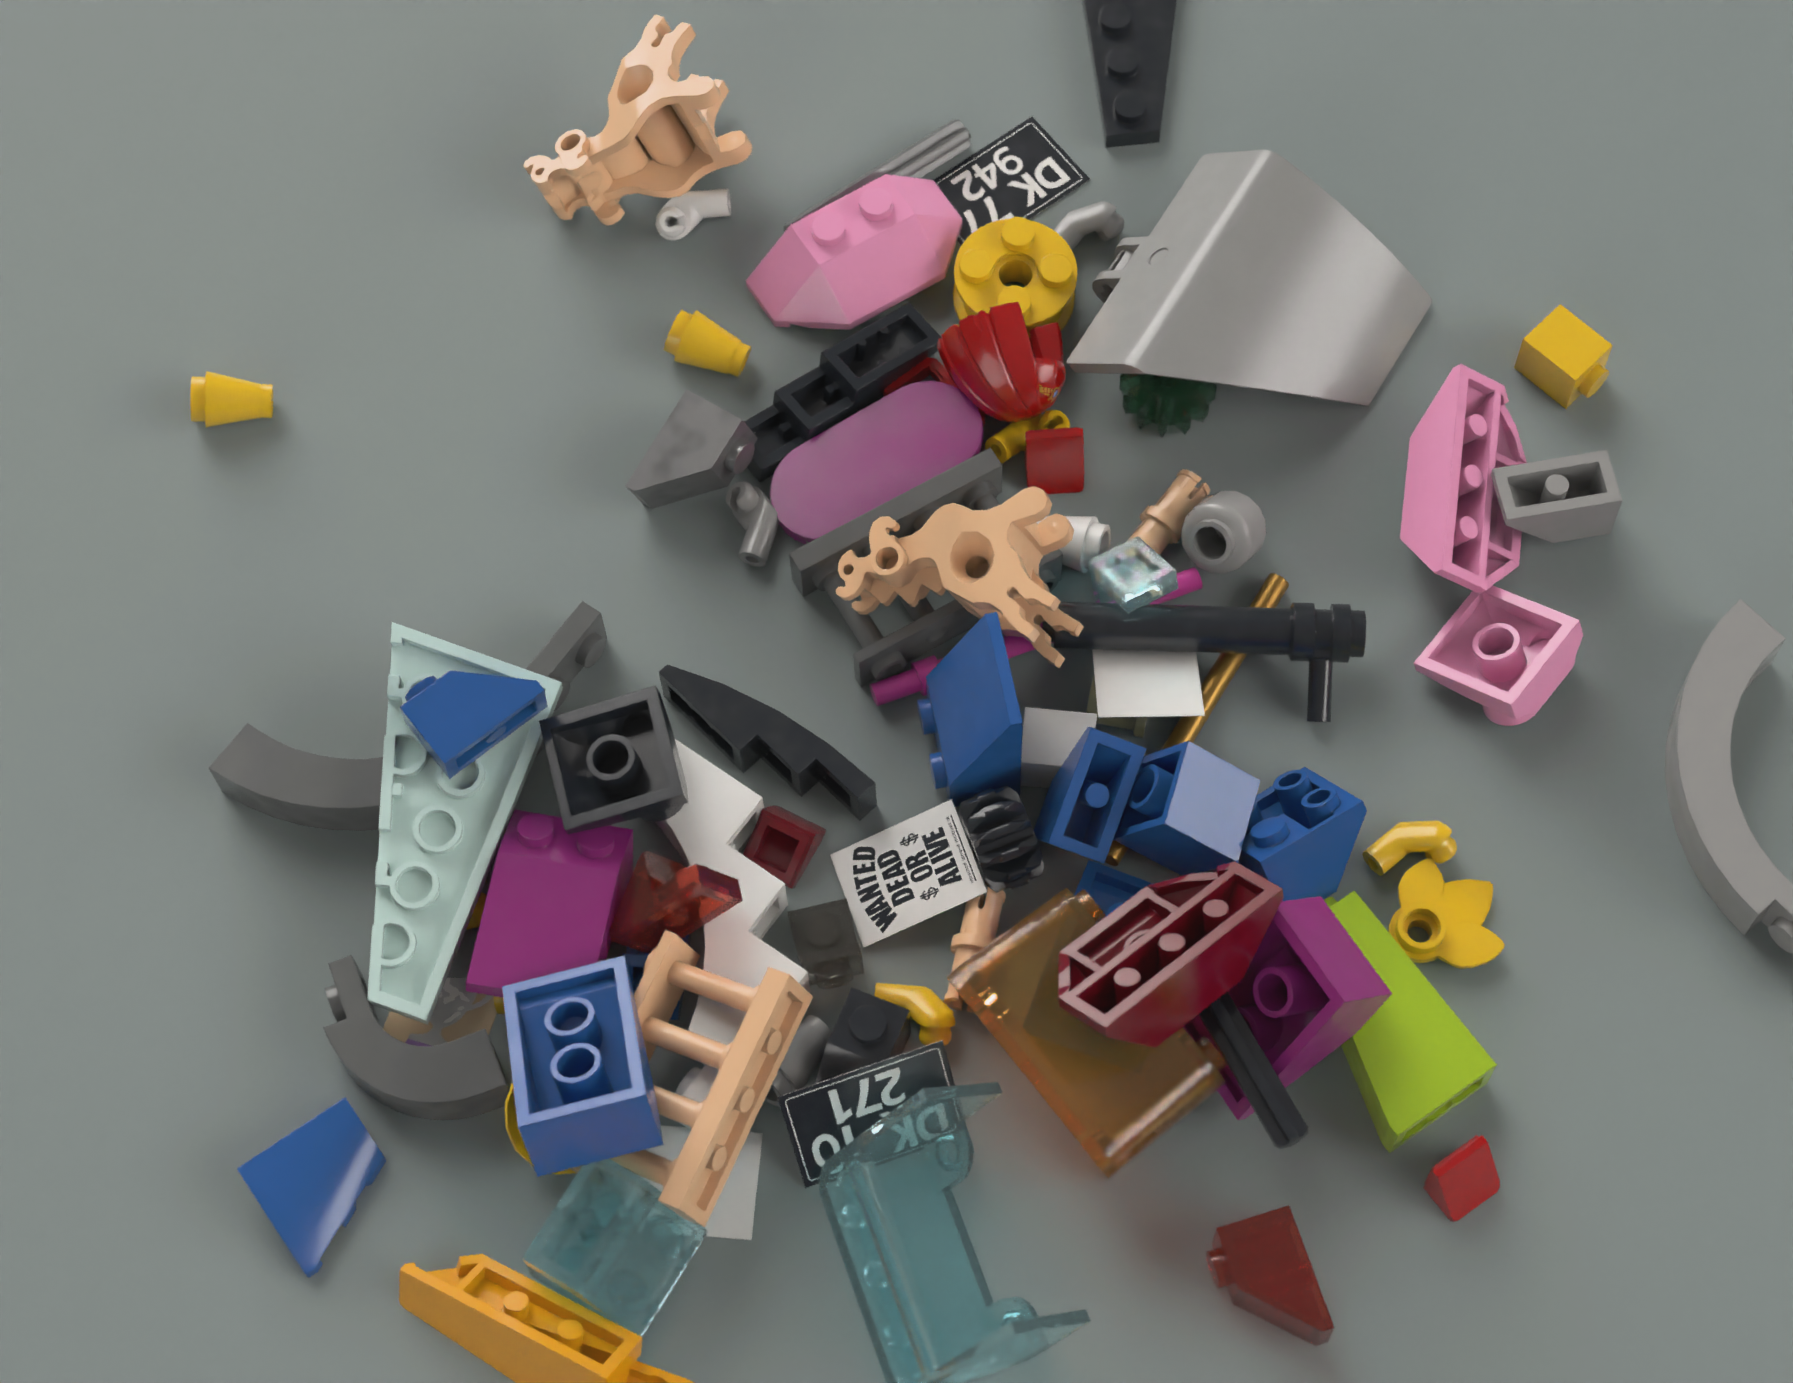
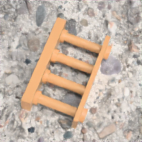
[570,930,813,1227]

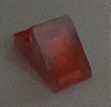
[609,851,743,954]

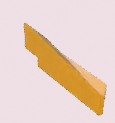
[399,1254,694,1383]

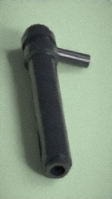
[1042,602,1366,722]

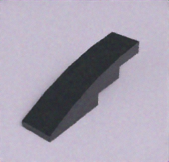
[744,303,942,483]
[659,664,877,821]

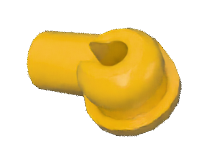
[985,409,1070,463]

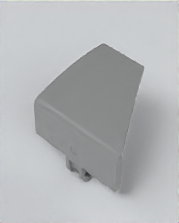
[1067,150,1432,406]

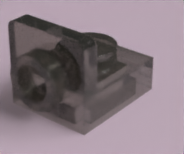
[787,898,864,989]

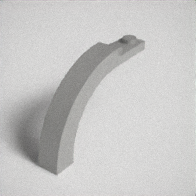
[1665,599,1793,954]

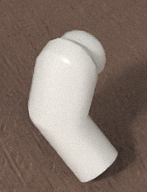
[656,189,731,241]

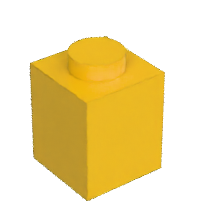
[1514,304,1613,409]

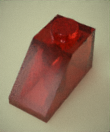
[1206,1205,1334,1346]

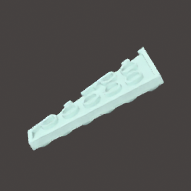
[367,622,563,1025]

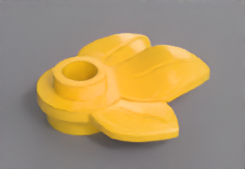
[1388,858,1505,969]

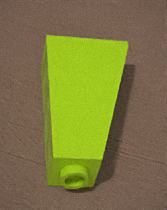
[1324,890,1497,1153]

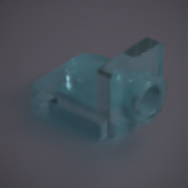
[1088,536,1179,613]

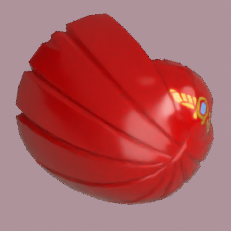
[937,302,1066,422]

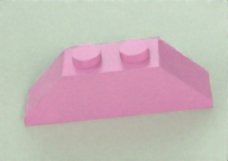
[746,174,962,330]
[1400,364,1527,594]

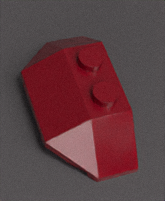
[1058,861,1283,1048]

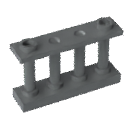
[789,448,1063,687]

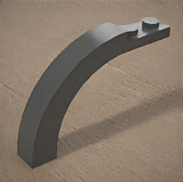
[209,601,607,831]

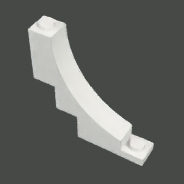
[655,739,811,1130]

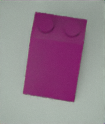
[466,809,633,998]
[1177,896,1392,1120]

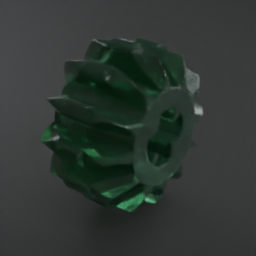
[1119,374,1217,437]

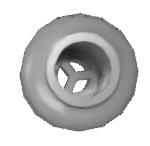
[1181,491,1266,574]

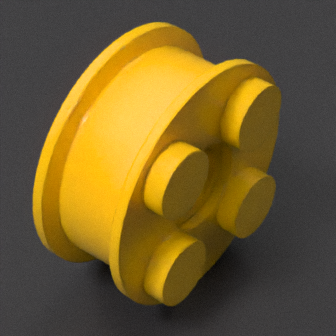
[953,217,1078,338]

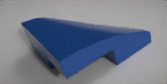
[237,1097,387,1278]

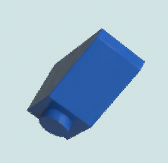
[400,670,548,779]
[1034,727,1147,864]

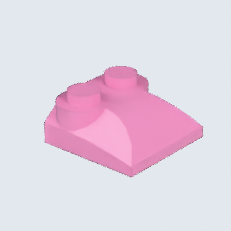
[1414,586,1583,726]

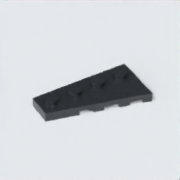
[1082,0,1177,148]

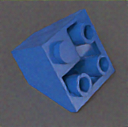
[1238,767,1367,901]

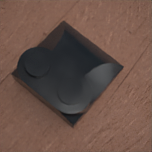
[539,685,688,834]

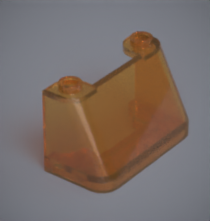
[946,887,1228,1180]

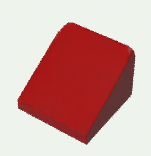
[1024,427,1084,495]
[1424,1135,1500,1222]

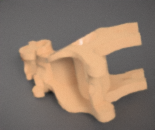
[523,15,752,225]
[836,486,1084,668]

